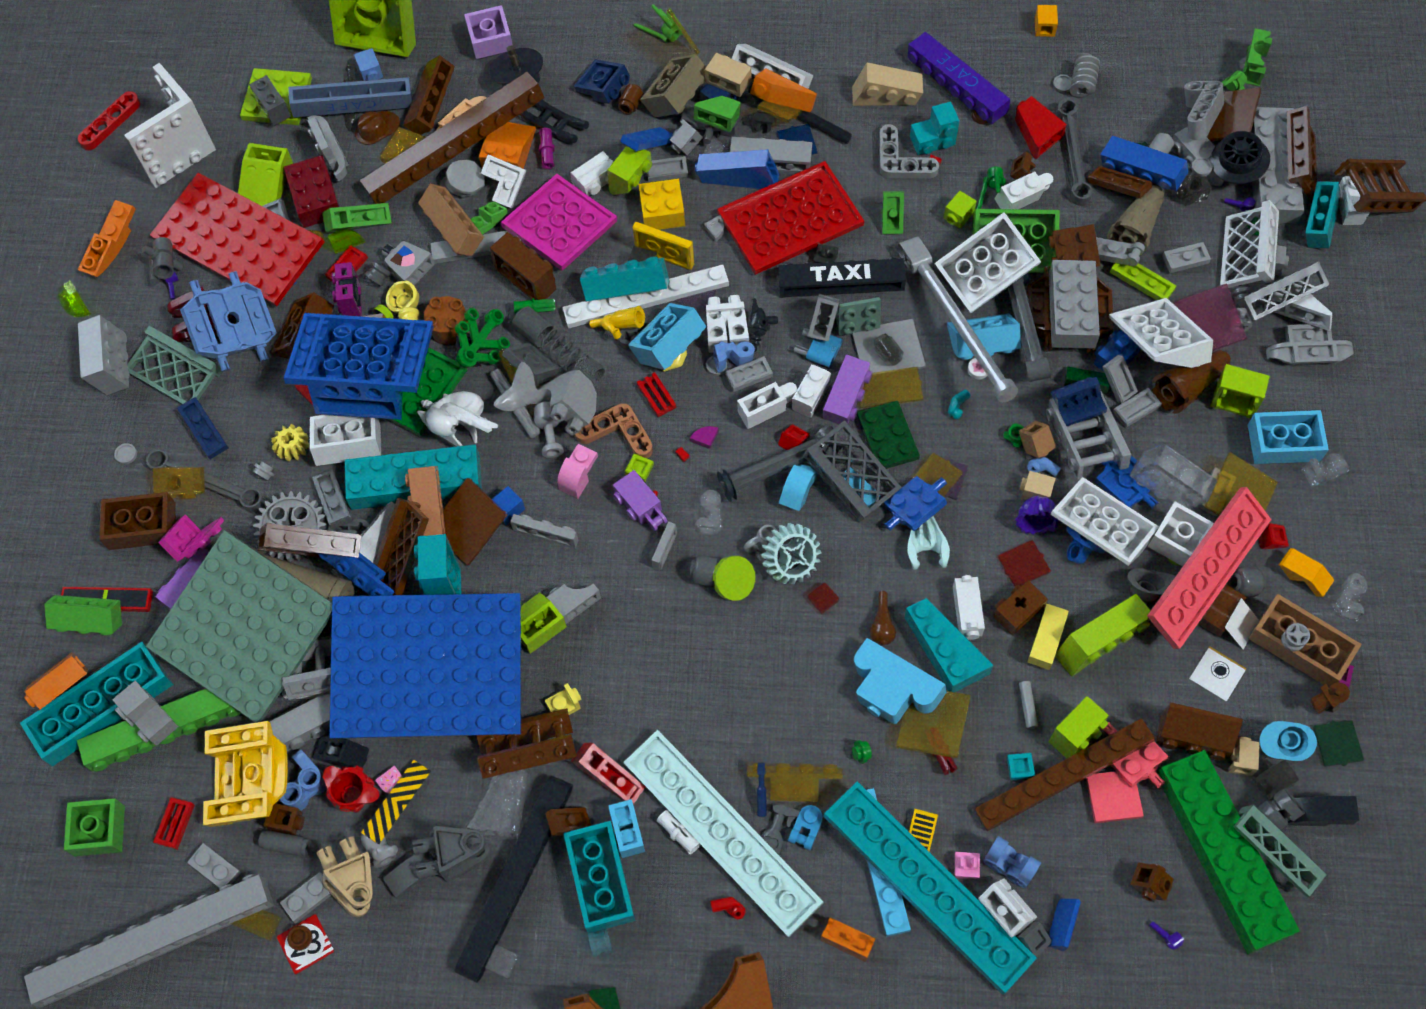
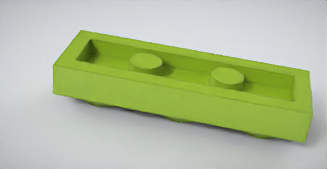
[1110,263,1177,300]

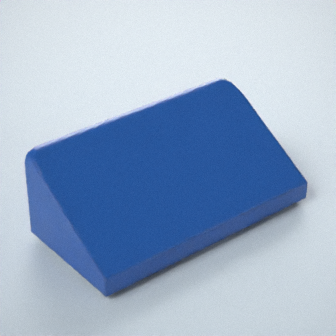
[1048,899,1081,952]

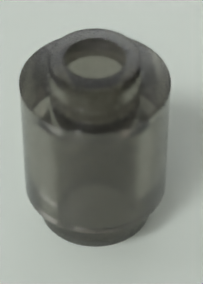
[873,333,904,366]

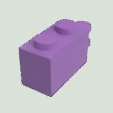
[613,470,668,531]

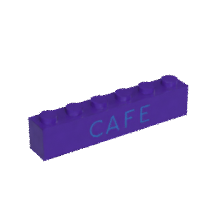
[908,32,1010,125]

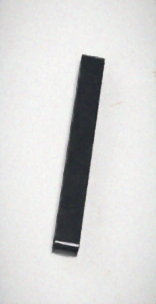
[455,775,573,983]

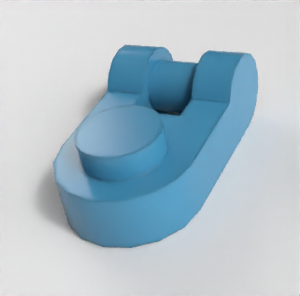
[788,805,823,851]

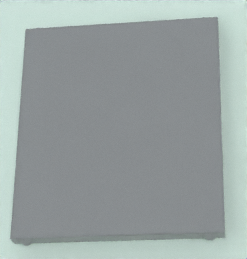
[851,319,926,378]

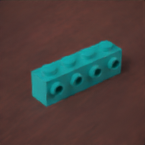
[580,257,669,302]

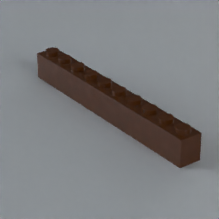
[360,72,545,204]

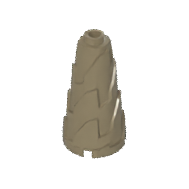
[1107,185,1164,256]

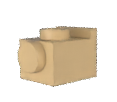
[1228,737,1259,776]

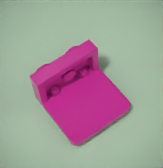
[158,514,224,562]

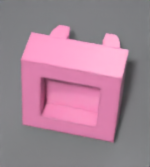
[954,852,980,880]

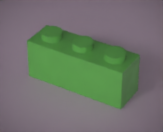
[44,595,122,635]

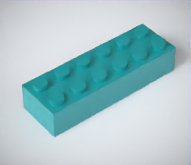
[345,444,482,510]
[20,642,174,767]

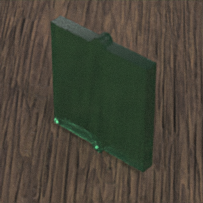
[1313,720,1364,767]

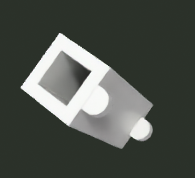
[953,575,985,640]

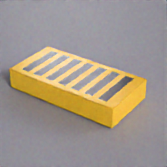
[909,809,938,852]

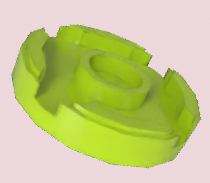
[713,555,755,601]

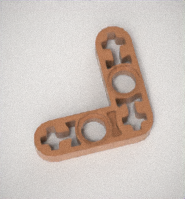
[575,404,653,458]

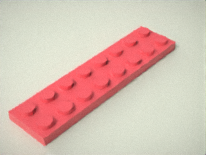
[1147,487,1272,649]

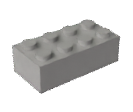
[1049,260,1100,348]

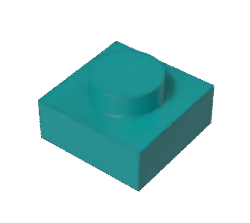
[1007,753,1035,780]

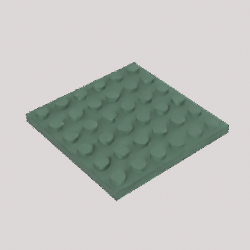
[146,530,332,723]

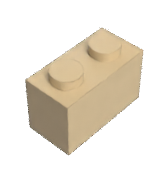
[705,53,752,97]

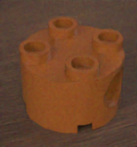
[424,296,468,345]

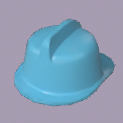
[1259,721,1317,761]

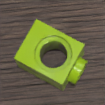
[944,191,977,229]

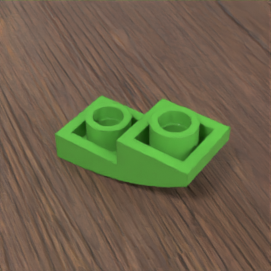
[471,201,508,235]

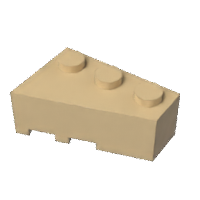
[852,63,923,106]

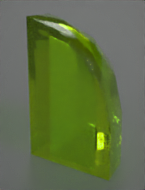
[328,229,366,254]
[58,280,91,317]

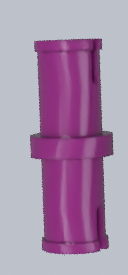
[539,128,555,169]

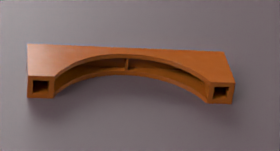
[563,952,773,1009]

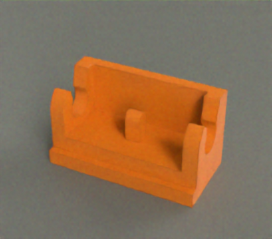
[821,917,876,962]

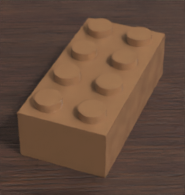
[1248,594,1362,687]

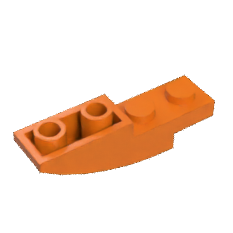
[78,200,136,277]

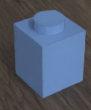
[354,48,383,81]

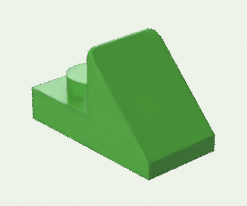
[881,191,904,234]

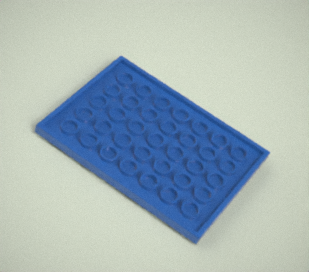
[330,593,521,739]

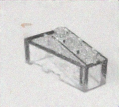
[467,768,530,840]

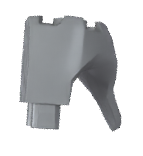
[494,362,597,435]

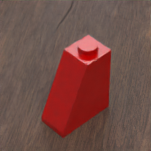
[1015,96,1067,159]

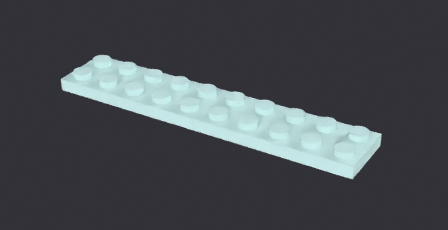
[623,730,824,937]

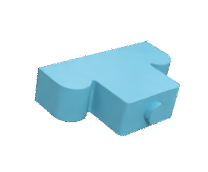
[854,638,946,724]

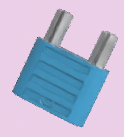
[794,328,843,368]

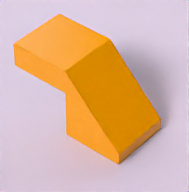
[1279,548,1334,597]

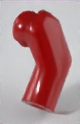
[710,897,746,920]

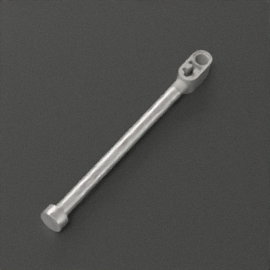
[897,236,1018,403]

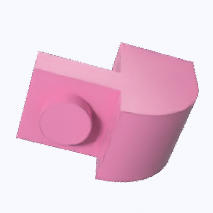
[557,444,598,499]

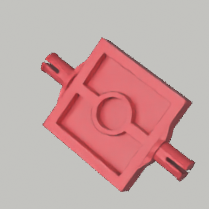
[1103,722,1168,788]

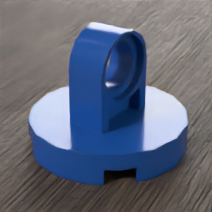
[1067,526,1106,564]

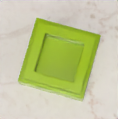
[625,454,654,482]

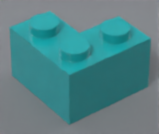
[910,101,960,155]

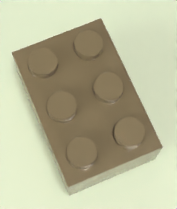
[640,54,706,117]

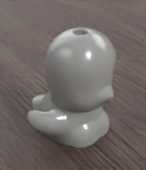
[361,835,398,868]

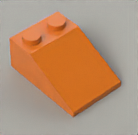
[479,122,536,169]

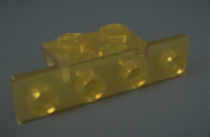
[747,763,843,802]

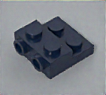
[574,59,630,104]

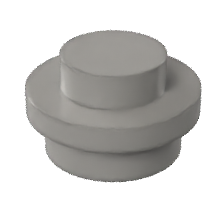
[253,462,275,480]

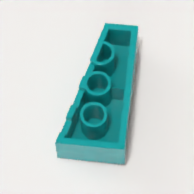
[904,598,994,695]

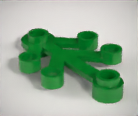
[455,308,510,368]

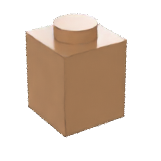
[1019,421,1056,458]

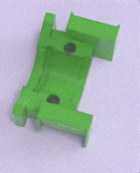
[1243,28,1272,86]

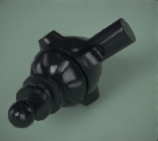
[747,298,778,352]

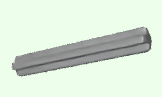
[490,369,540,438]

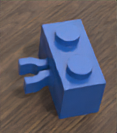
[1094,329,1141,372]

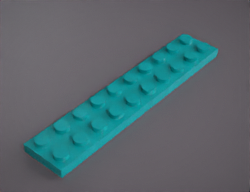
[823,781,1037,995]

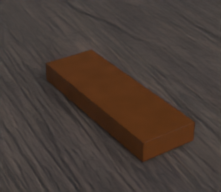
[1087,166,1152,199]

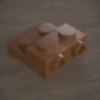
[1048,224,1101,267]

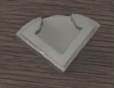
[704,215,725,242]

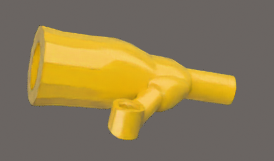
[589,306,645,339]

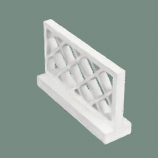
[1220,200,1279,289]

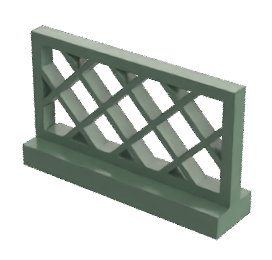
[127,326,222,404]

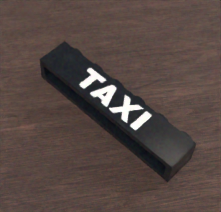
[778,258,906,298]

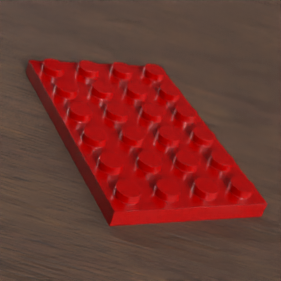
[717,161,865,275]

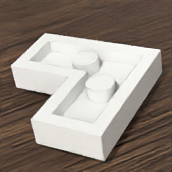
[481,155,527,208]

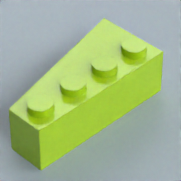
[1055,594,1151,677]

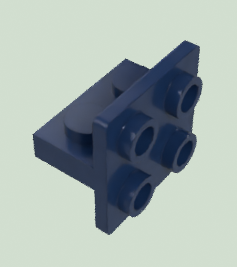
[1051,377,1107,426]

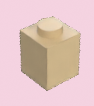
[1019,471,1056,500]

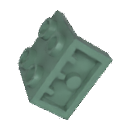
[834,297,881,335]

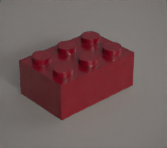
[284,155,340,228]

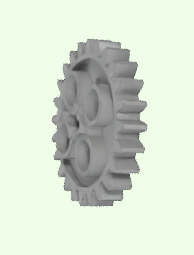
[253,491,328,562]

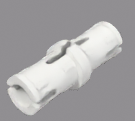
[657,810,700,855]

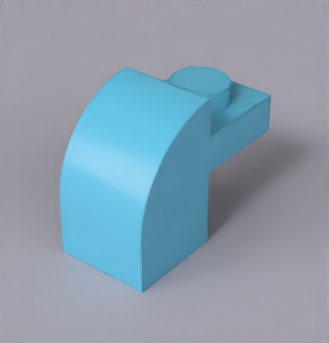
[779,464,818,511]

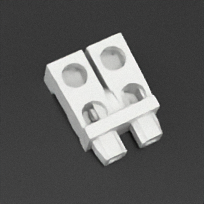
[706,295,749,353]

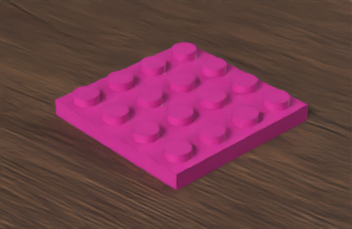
[501,174,617,271]

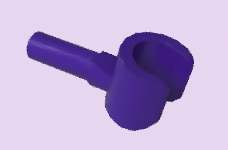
[1224,197,1256,212]
[165,272,179,300]
[1149,921,1184,950]

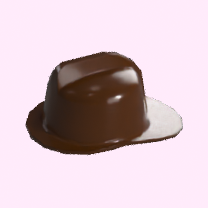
[355,111,400,145]

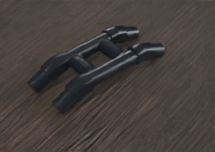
[519,99,589,143]

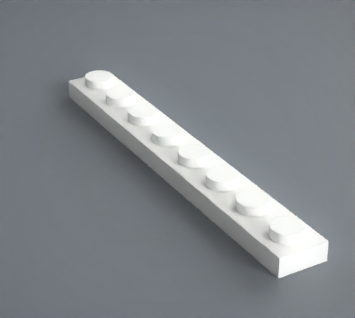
[562,265,729,329]

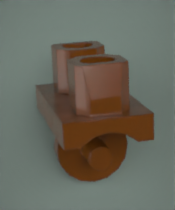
[1311,682,1350,715]

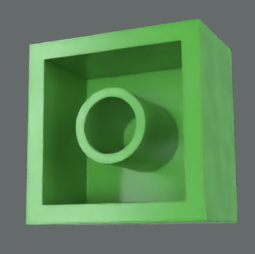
[64,799,125,857]

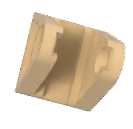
[316,836,373,917]

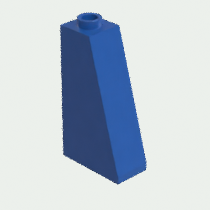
[695,149,779,189]

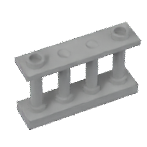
[1046,392,1131,480]
[282,635,332,700]

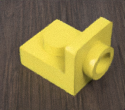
[545,683,581,715]

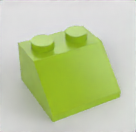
[607,146,652,195]

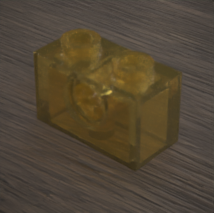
[153,467,205,499]

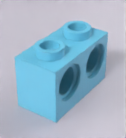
[608,799,645,858]

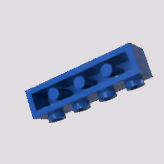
[1100,136,1188,191]

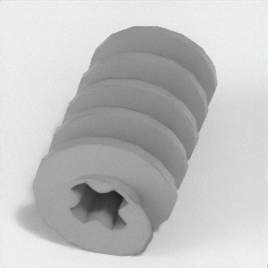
[1070,53,1100,98]

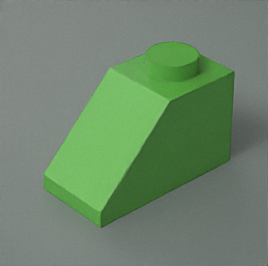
[693,96,741,132]

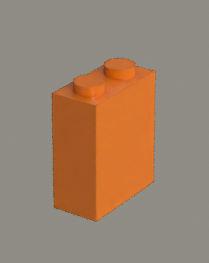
[24,652,88,710]

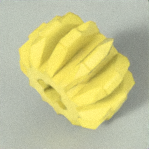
[271,424,309,462]

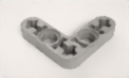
[879,124,939,179]

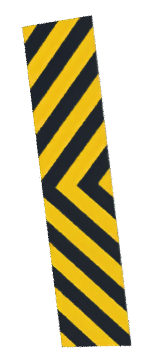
[361,760,431,845]

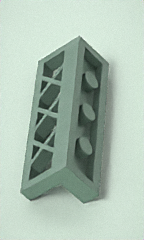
[1233,805,1327,897]

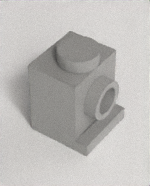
[670,119,703,156]

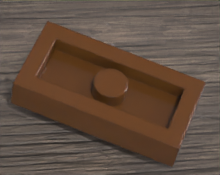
[545,807,591,836]

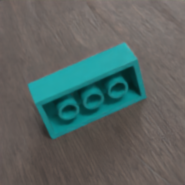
[414,534,462,595]
[563,821,636,934]

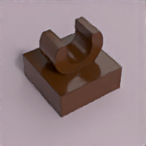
[1010,152,1036,180]

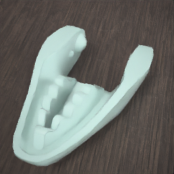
[908,516,950,570]

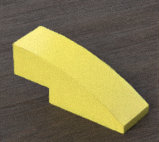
[1027,604,1069,670]

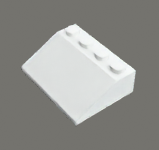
[935,213,1041,313]
[1109,298,1213,368]
[1051,477,1159,566]

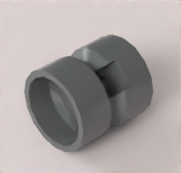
[1256,788,1305,831]

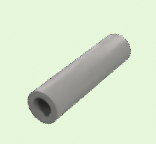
[1019,681,1038,729]

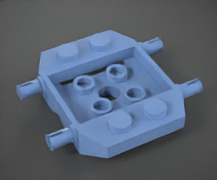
[180,271,276,372]

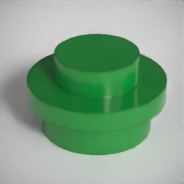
[852,740,872,764]

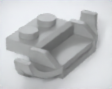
[307,115,349,181]
[1266,324,1354,365]

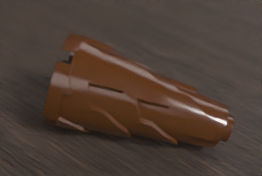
[1151,350,1231,414]

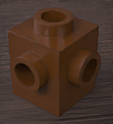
[1130,862,1174,902]

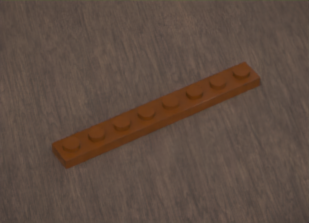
[975,718,1155,831]

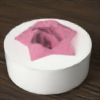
[968,358,987,380]

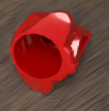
[323,765,380,813]

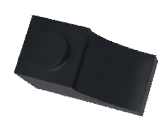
[313,736,369,768]

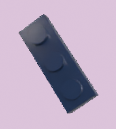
[177,397,229,460]

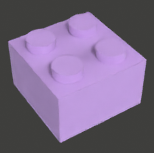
[464,5,513,59]

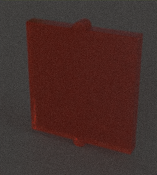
[998,540,1051,587]

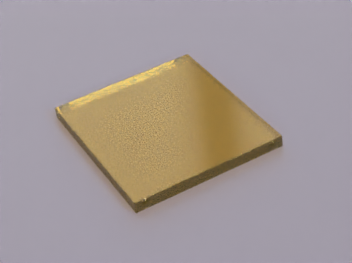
[666,8,700,56]
[1204,452,1278,516]
[896,691,971,758]

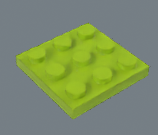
[240,68,312,125]

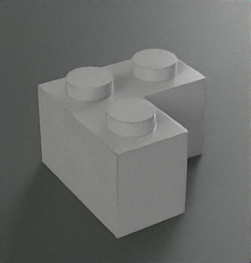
[112,681,179,746]

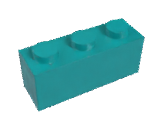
[1305,181,1341,248]

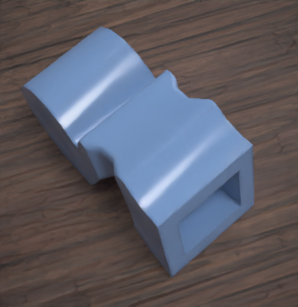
[713,341,755,373]

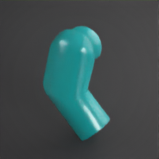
[948,389,971,420]

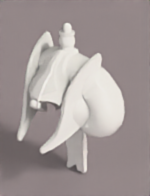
[418,391,498,446]

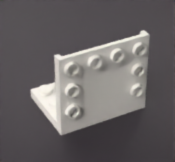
[124,63,216,188]

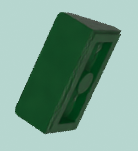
[1064,366,1110,394]

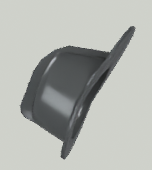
[1127,568,1176,603]

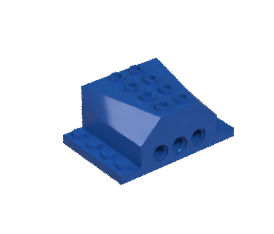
[284,313,434,420]

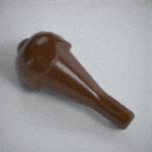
[870,591,896,645]

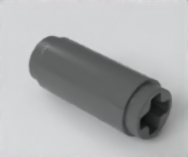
[258,830,311,856]

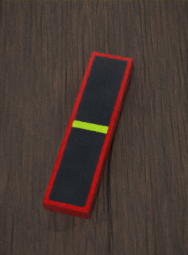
[61,587,153,612]

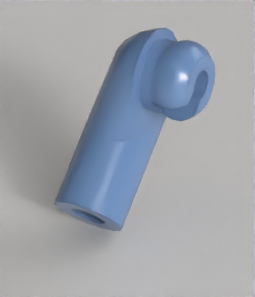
[1027,457,1061,477]

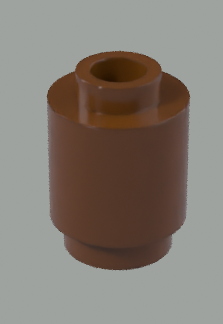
[618,84,644,115]

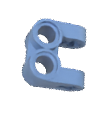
[279,749,327,810]
[984,836,1041,888]

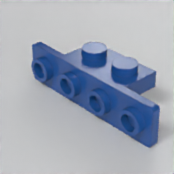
[317,552,394,596]

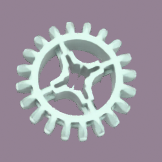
[761,523,822,584]

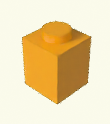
[1035,5,1058,37]

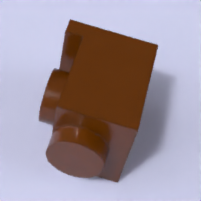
[263,803,305,835]

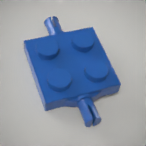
[1094,452,1159,509]
[884,476,947,531]

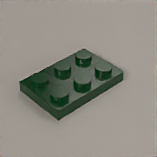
[857,400,920,469]

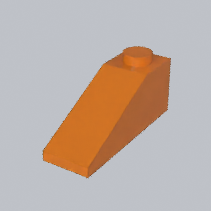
[750,68,817,112]

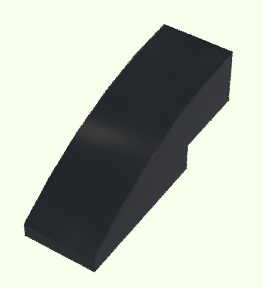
[1281,796,1359,826]

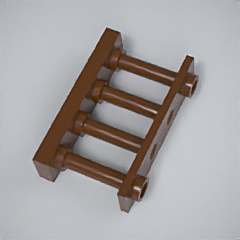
[1334,158,1426,212]
[476,708,577,779]

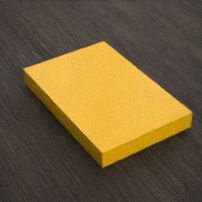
[632,221,694,270]

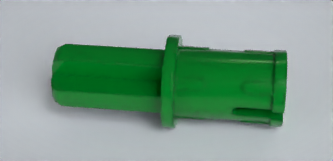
[513,298,556,314]

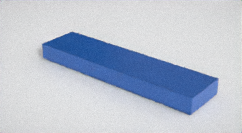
[620,127,673,151]

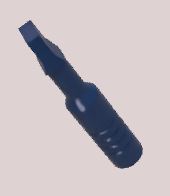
[757,762,767,817]

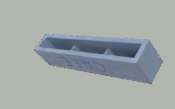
[288,77,412,117]

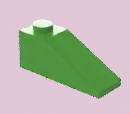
[322,203,392,233]

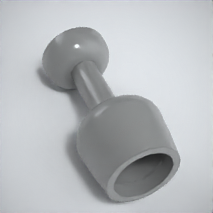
[534,402,564,458]

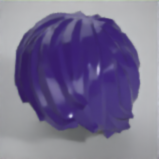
[1015,496,1058,535]

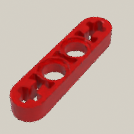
[77,91,141,151]

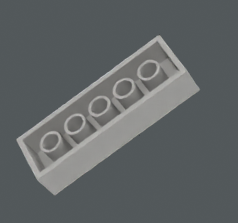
[1251,107,1304,224]

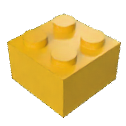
[638,178,685,230]

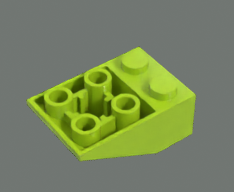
[238,143,293,206]

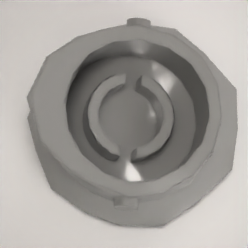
[445,160,485,198]

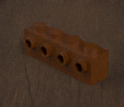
[403,55,455,136]

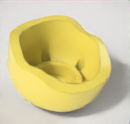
[386,281,419,313]

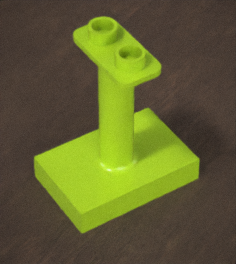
[329,0,416,57]

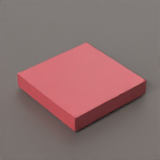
[1086,771,1144,823]

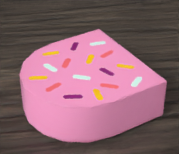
[375,766,402,794]

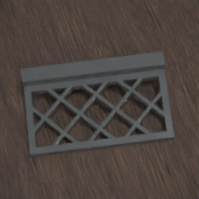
[803,420,902,523]

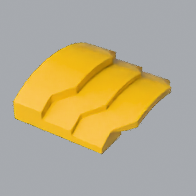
[203,721,288,827]

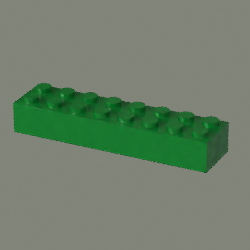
[1157,750,1300,955]

